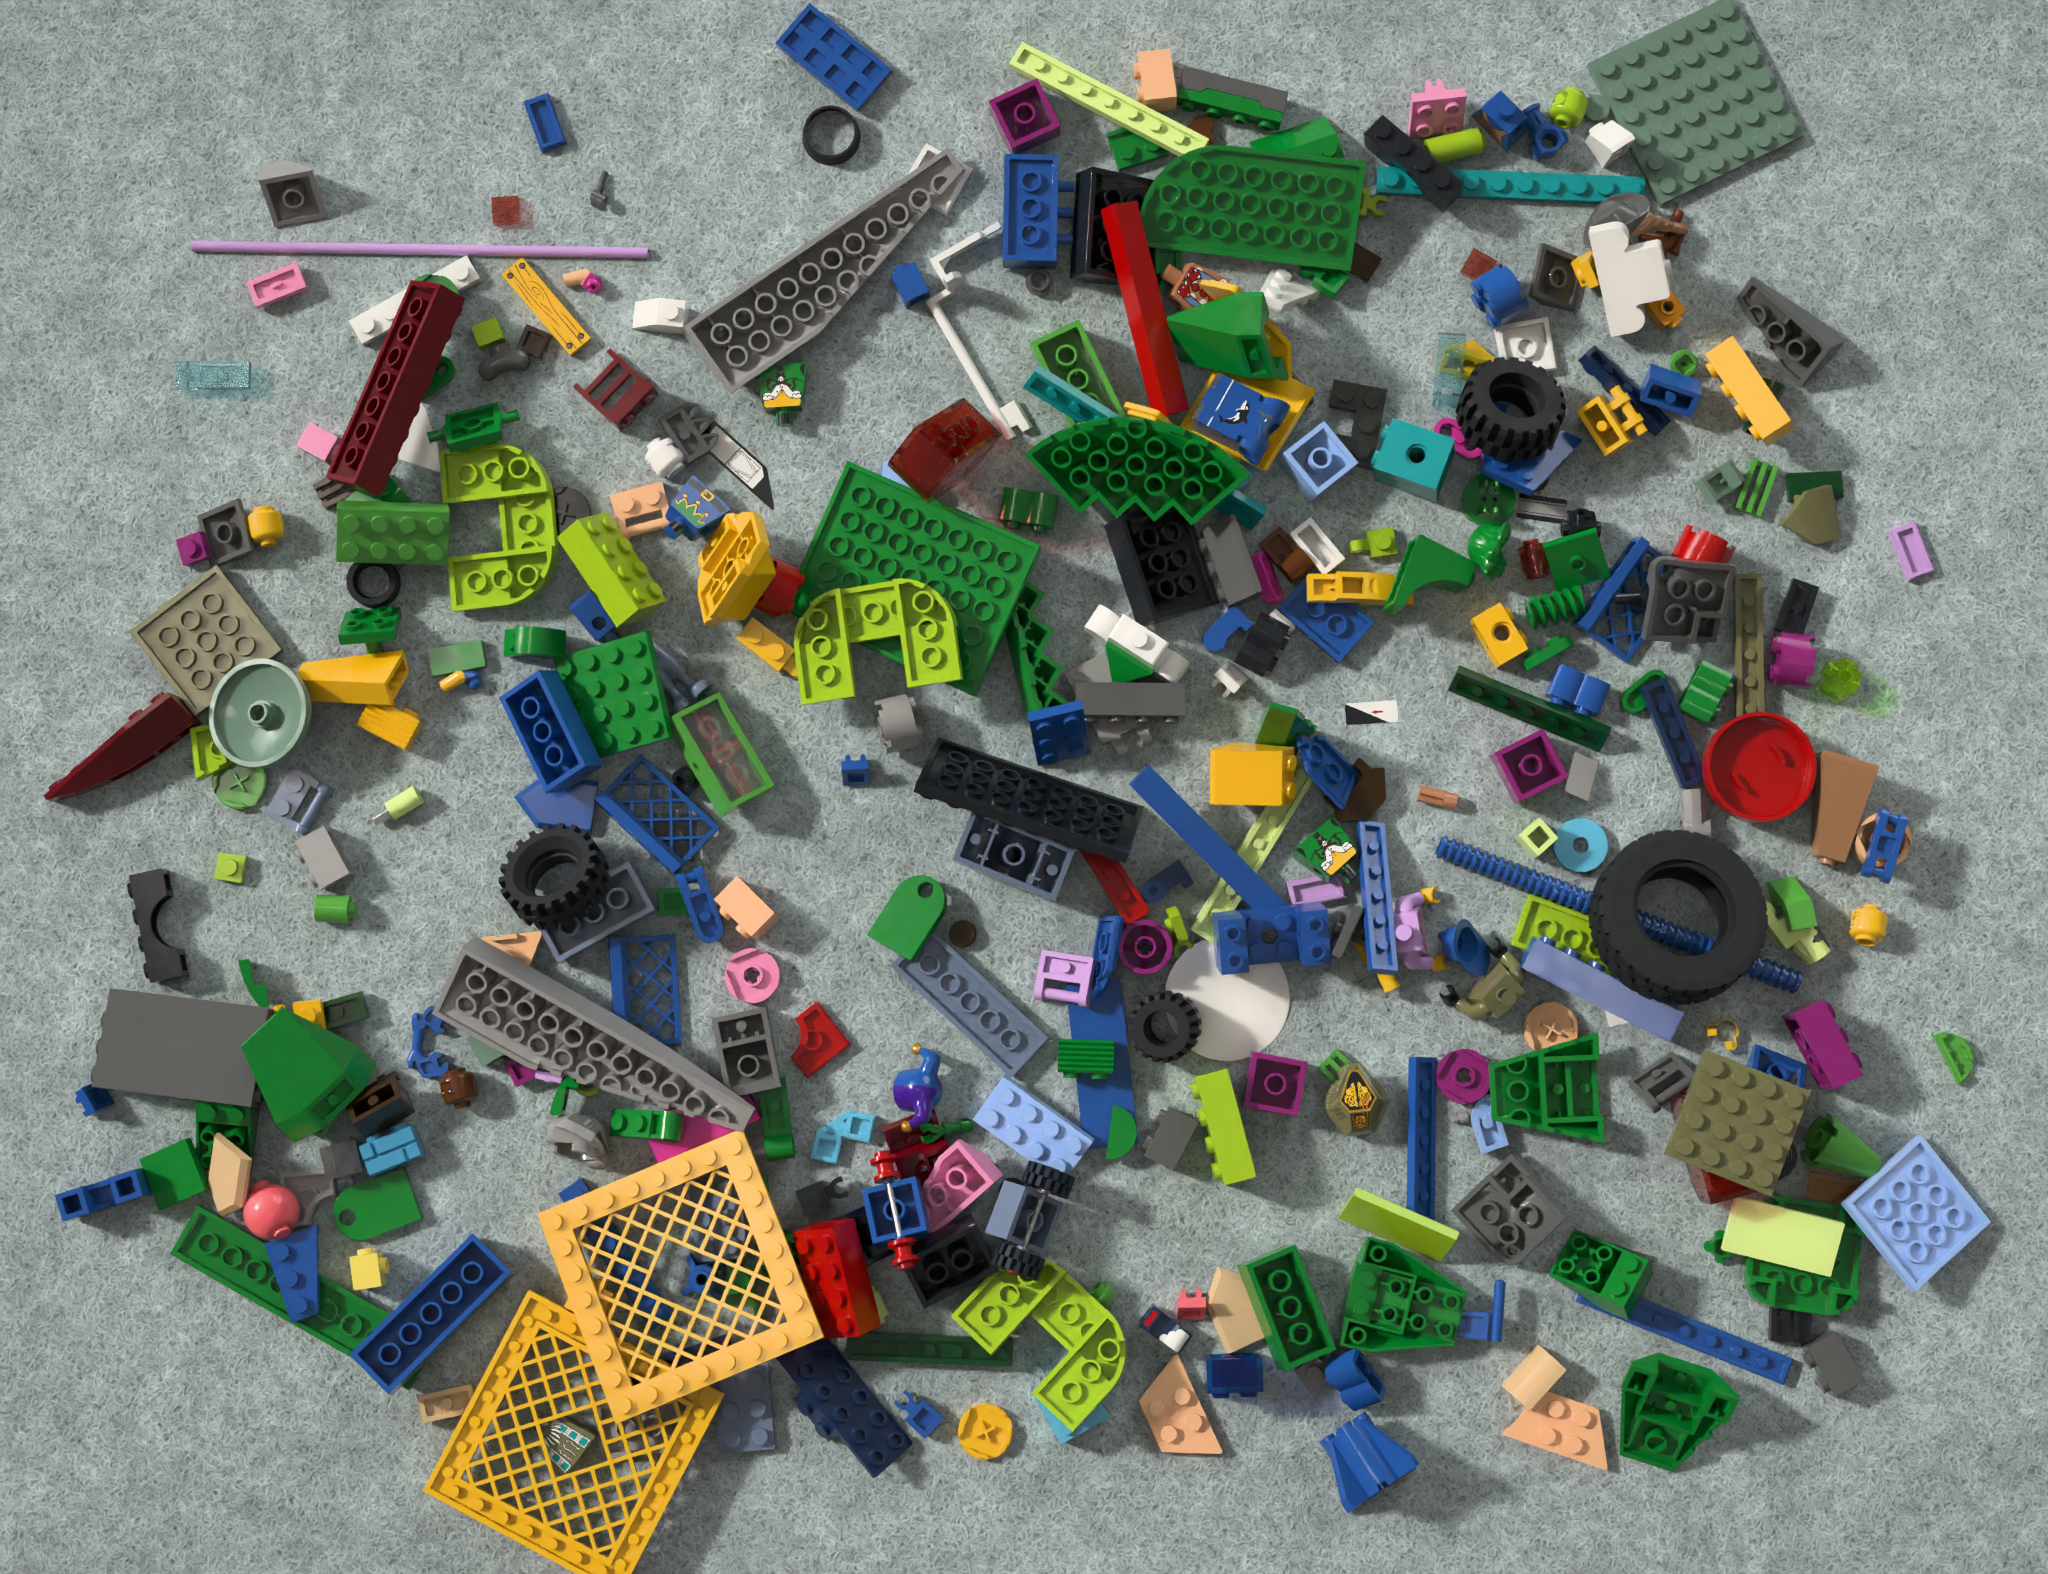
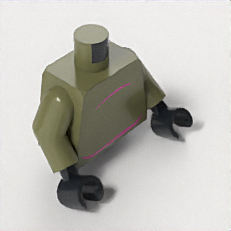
[1439,937,1526,1021]

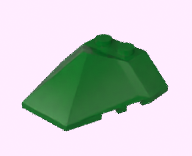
[1620,1353,1740,1472]

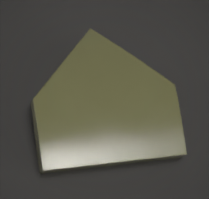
[1779,485,1841,544]

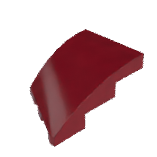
[881,1109,949,1188]

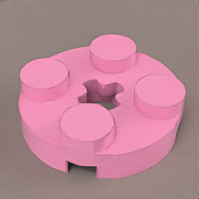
[724,948,780,1003]

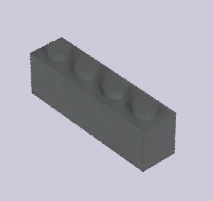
[1075,682,1186,724]

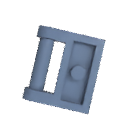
[264,766,334,836]

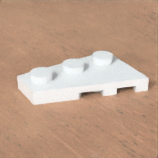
[1260,268,1320,314]

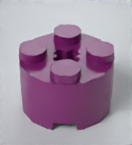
[1768,632,1816,689]
[1118,919,1173,975]

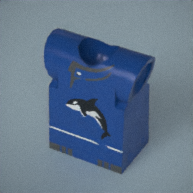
[1192,372,1291,466]

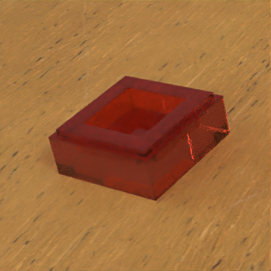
[491,195,521,226]
[1460,248,1497,280]

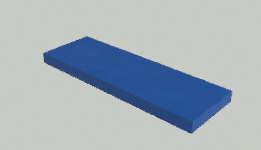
[1066,979,1139,1149]

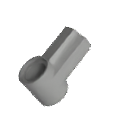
[1679,789,1711,838]

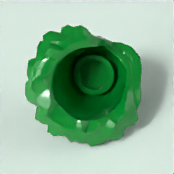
[1467,523,1512,581]

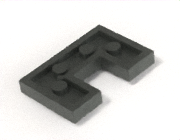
[1329,379,1387,470]

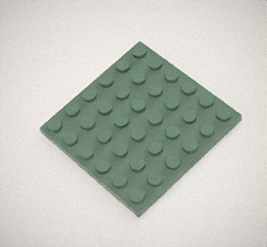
[1586,0,1804,207]

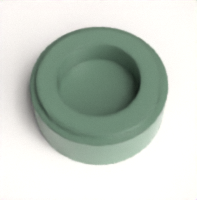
[1584,94,1610,123]

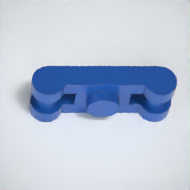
[1860,807,1908,884]

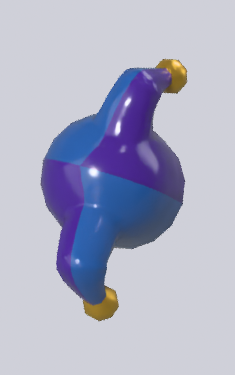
[893,1043,942,1133]

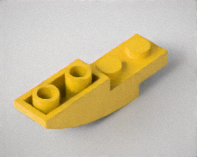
[1306,571,1414,606]

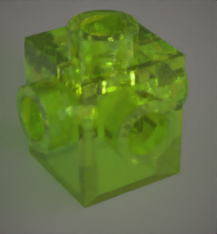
[1815,658,1863,703]

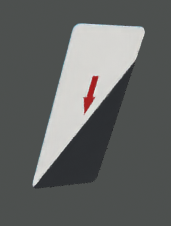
[1345,700,1398,725]

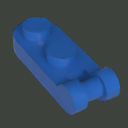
[675,866,723,943]

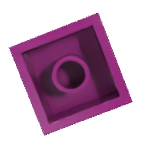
[989,78,1061,154]
[1490,729,1568,804]
[1241,1052,1308,1117]

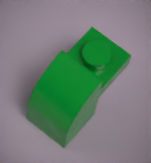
[504,626,566,659]

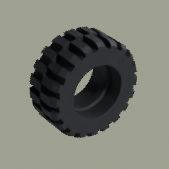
[1456,357,1566,462]

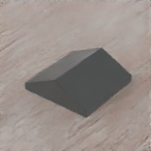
[1529,243,1580,312]
[197,499,255,567]

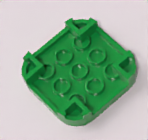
[1744,1196,1865,1316]

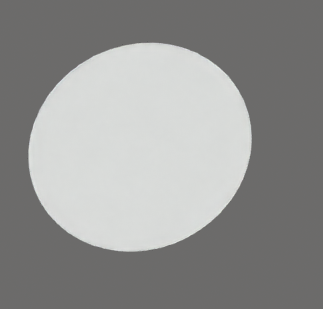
[1165,939,1290,1061]

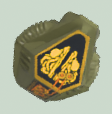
[1325,1062,1389,1136]

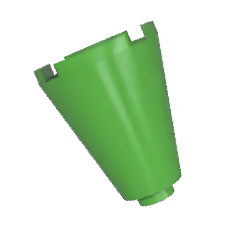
[1800,1113,1882,1179]

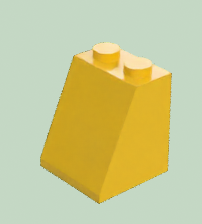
[1210,742,1297,806]

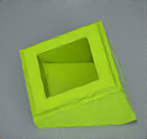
[471,317,507,352]

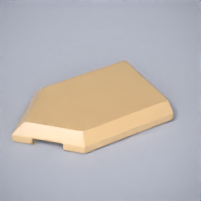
[208,1133,252,1217]
[1206,1266,1265,1354]

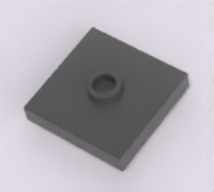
[1330,904,1363,959]

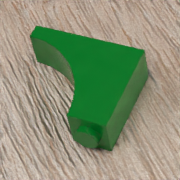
[1383,534,1476,616]

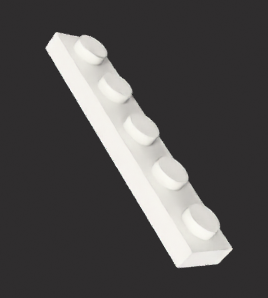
[349,255,481,346]

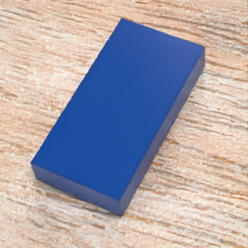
[523,93,567,153]

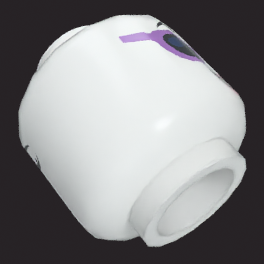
[645,437,685,479]

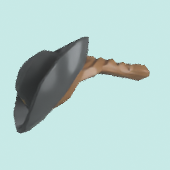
[1583,192,1689,248]

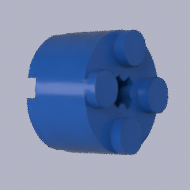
[1470,264,1529,329]

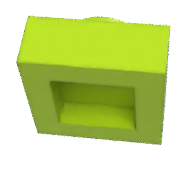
[214,852,248,884]

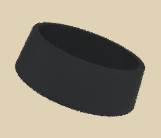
[802,105,861,165]

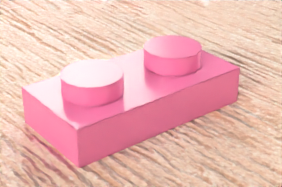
[246,262,308,309]

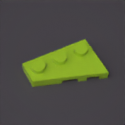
[190,724,234,782]

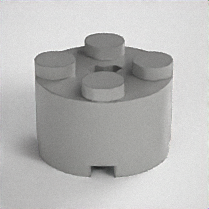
[873,694,923,754]

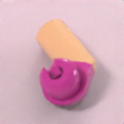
[563,269,602,294]

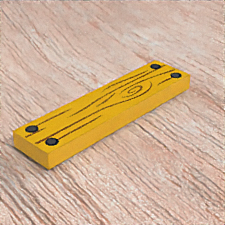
[501,258,592,357]

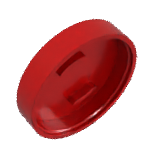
[1702,712,1817,823]

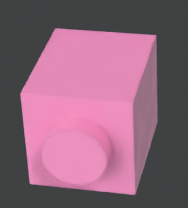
[296,422,341,465]

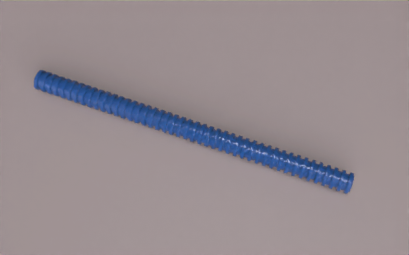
[1435,835,1803,994]

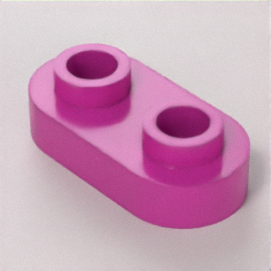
[1433,418,1481,460]
[1250,551,1283,605]

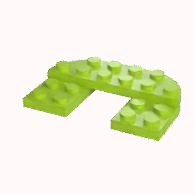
[439,444,558,612]
[794,578,963,706]
[950,1260,1127,1433]

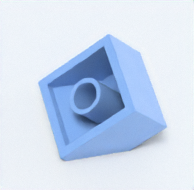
[1277,421,1358,503]

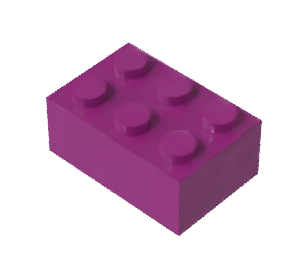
[1781,1000,1863,1090]

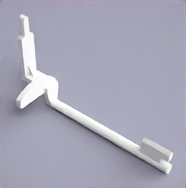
[926,221,1033,442]

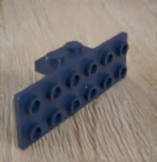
[776,1339,912,1478]

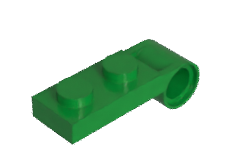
[759,1077,795,1162]
[609,1109,684,1142]

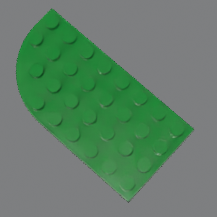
[1140,145,1366,271]

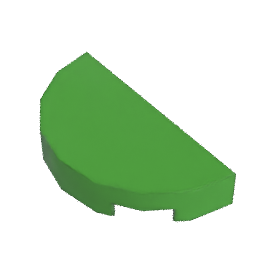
[1932,1032,1974,1085]

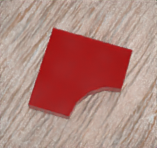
[791,1002,851,1079]

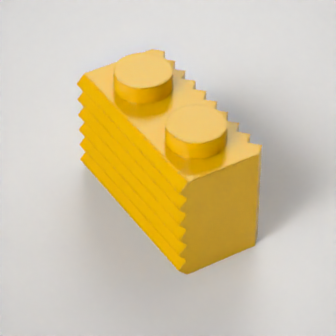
[357,701,424,752]

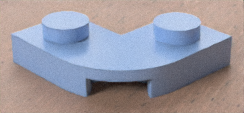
[1471,1092,1509,1154]

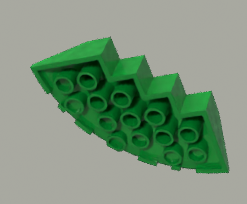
[1024,417,1251,526]

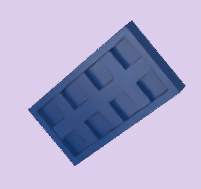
[775,3,892,113]

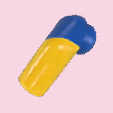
[439,671,482,693]

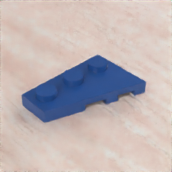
[264,1224,320,1323]

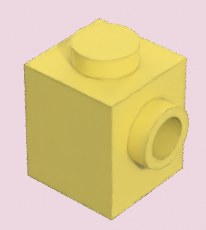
[349,1247,389,1290]

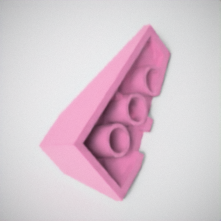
[915,1139,1003,1241]

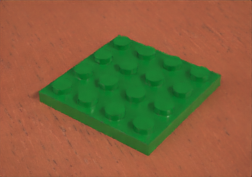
[553,631,674,759]

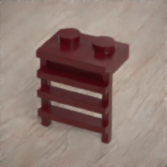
[573,348,658,432]

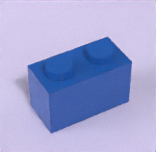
[1640,364,1702,418]

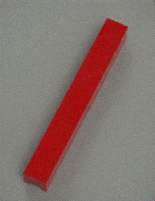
[1101,201,1189,417]

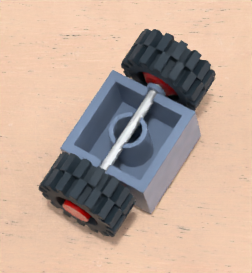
[985,1160,1075,1281]

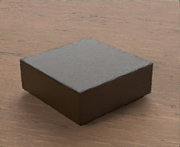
[516,324,552,361]

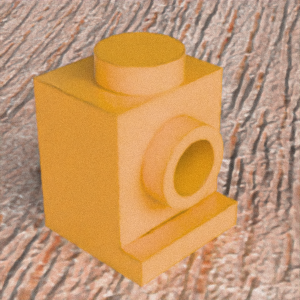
[1644,290,1686,331]

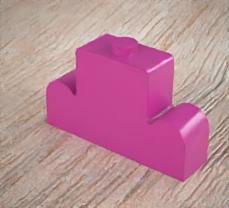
[649,1071,762,1163]

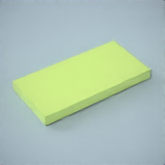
[1721,1195,1845,1277]

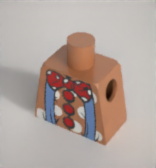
[1161,263,1230,312]

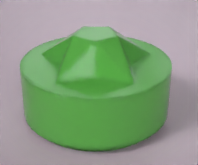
[1669,349,1698,376]

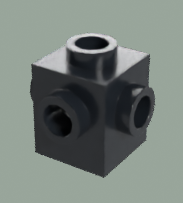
[1560,508,1601,538]

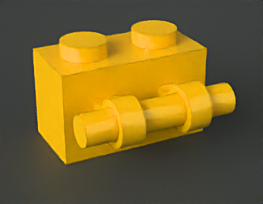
[1576,385,1648,456]

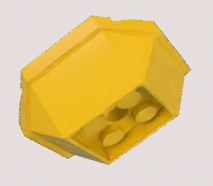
[698,511,776,628]

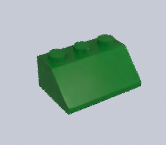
[1249,116,1345,159]

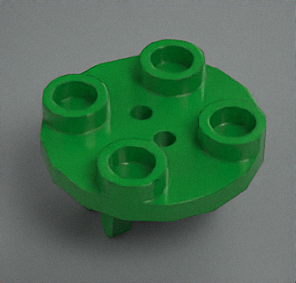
[1461,474,1516,526]

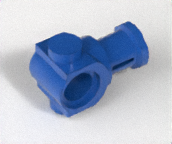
[1522,103,1569,161]

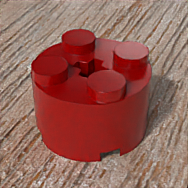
[1671,525,1736,563]
[754,556,805,617]

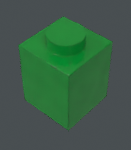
[727,1264,757,1295]

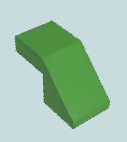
[1767,876,1818,932]

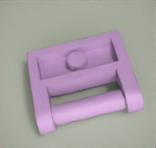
[1034,950,1097,1008]

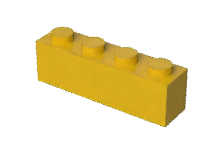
[1705,336,1795,446]

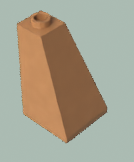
[1811,750,1879,867]

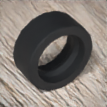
[346,563,401,609]

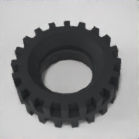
[498,823,610,930]

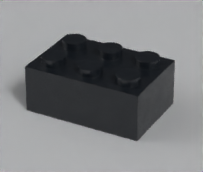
[905,1213,999,1309]

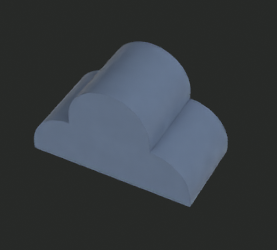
[952,812,1076,901]

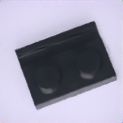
[1768,1286,1812,1343]

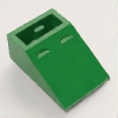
[195,1100,260,1175]
[1549,1229,1653,1321]

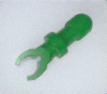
[919,1118,974,1143]

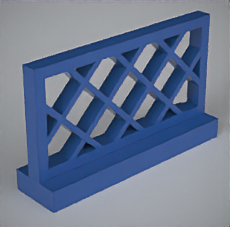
[1572,536,1664,663]
[594,754,720,877]
[608,934,682,1045]

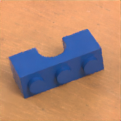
[55,1168,152,1222]

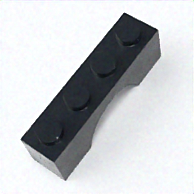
[1364,115,1462,213]
[127,868,190,984]

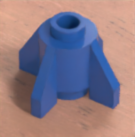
[681,1253,726,1301]

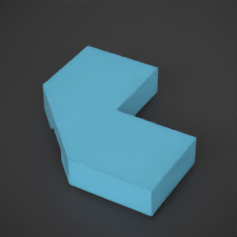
[810,1110,876,1164]

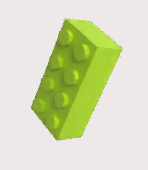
[557,512,667,627]
[1189,1068,1257,1186]

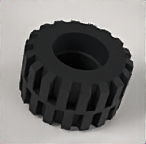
[1128,991,1202,1063]

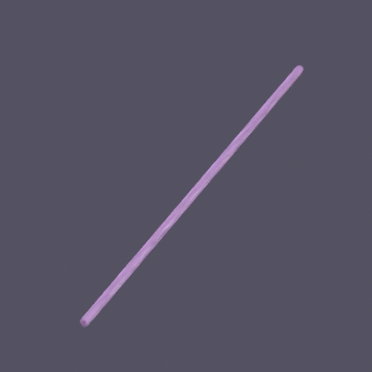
[191,241,649,258]

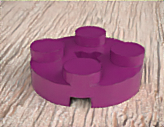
[1436,1049,1490,1105]

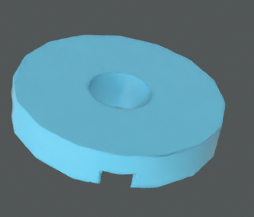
[1552,818,1608,873]

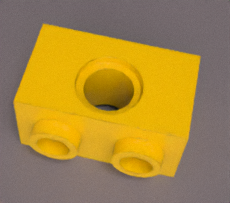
[1469,603,1528,668]

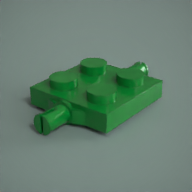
[427,402,520,453]

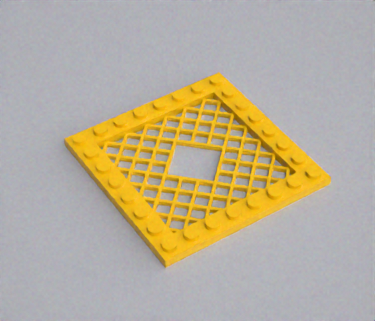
[537,1131,825,1424]
[423,1289,726,1574]

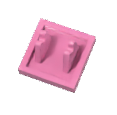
[1408,79,1467,138]

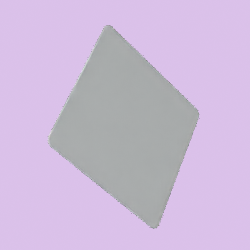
[1565,752,1598,801]

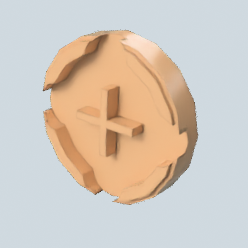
[1523,1002,1579,1051]

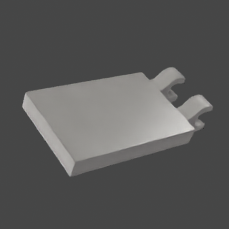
[1064,652,1153,758]
[597,1402,704,1459]

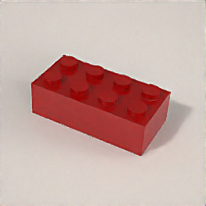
[792,1218,882,1339]

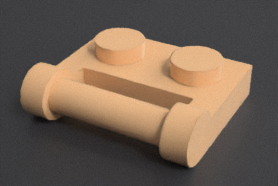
[610,481,670,540]

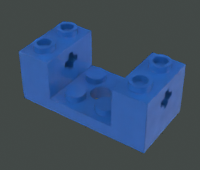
[1211,902,1332,975]

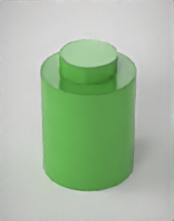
[314,895,357,923]

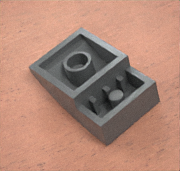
[712,1007,782,1096]

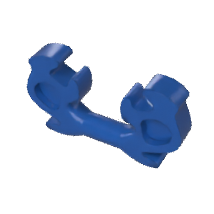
[407,1006,451,1078]

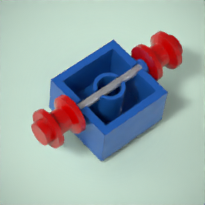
[862,1150,932,1271]

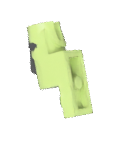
[1765,901,1831,966]

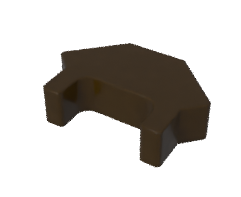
[1323,758,1386,822]

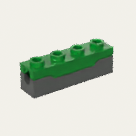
[1176,66,1289,131]

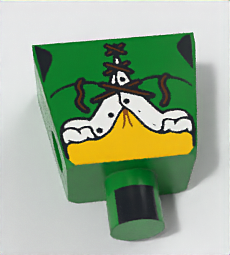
[756,362,808,427]
[1292,816,1360,885]

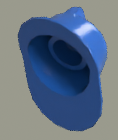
[1437,919,1490,977]

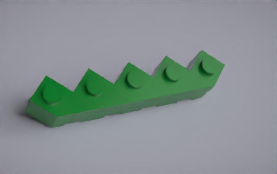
[1005,582,1070,719]

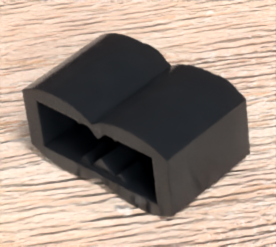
[1234,611,1291,677]

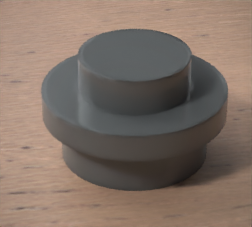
[1025,268,1052,296]

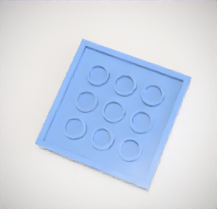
[1841,1135,1991,1292]

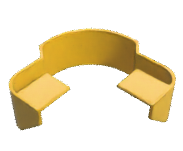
[1705,1019,1739,1050]

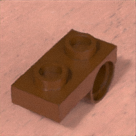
[1258,526,1315,586]

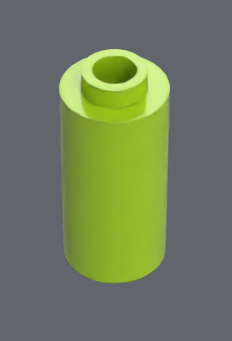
[1424,127,1487,164]

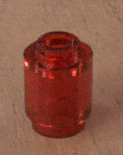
[1518,539,1550,580]

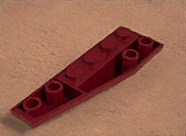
[43,692,202,802]

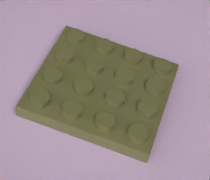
[129,565,284,717]
[1664,1049,1811,1197]

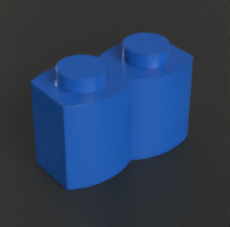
[1545,664,1610,718]
[1324,1348,1386,1411]

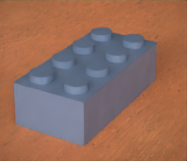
[539,861,658,964]

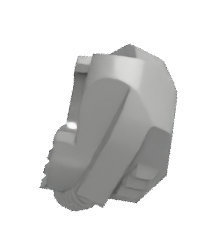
[546,1114,610,1168]

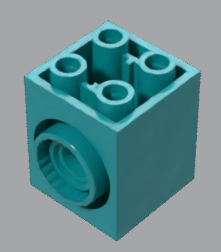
[1371,418,1455,502]

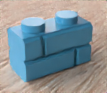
[359,1122,426,1177]

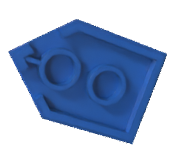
[1296,735,1359,809]
[514,779,599,836]
[1092,915,1124,998]

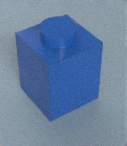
[891,262,930,308]

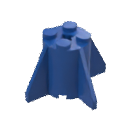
[1320,1411,1419,1513]

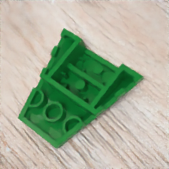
[1488,1032,1605,1143]

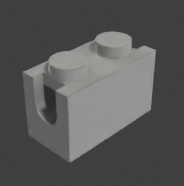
[295,826,355,891]

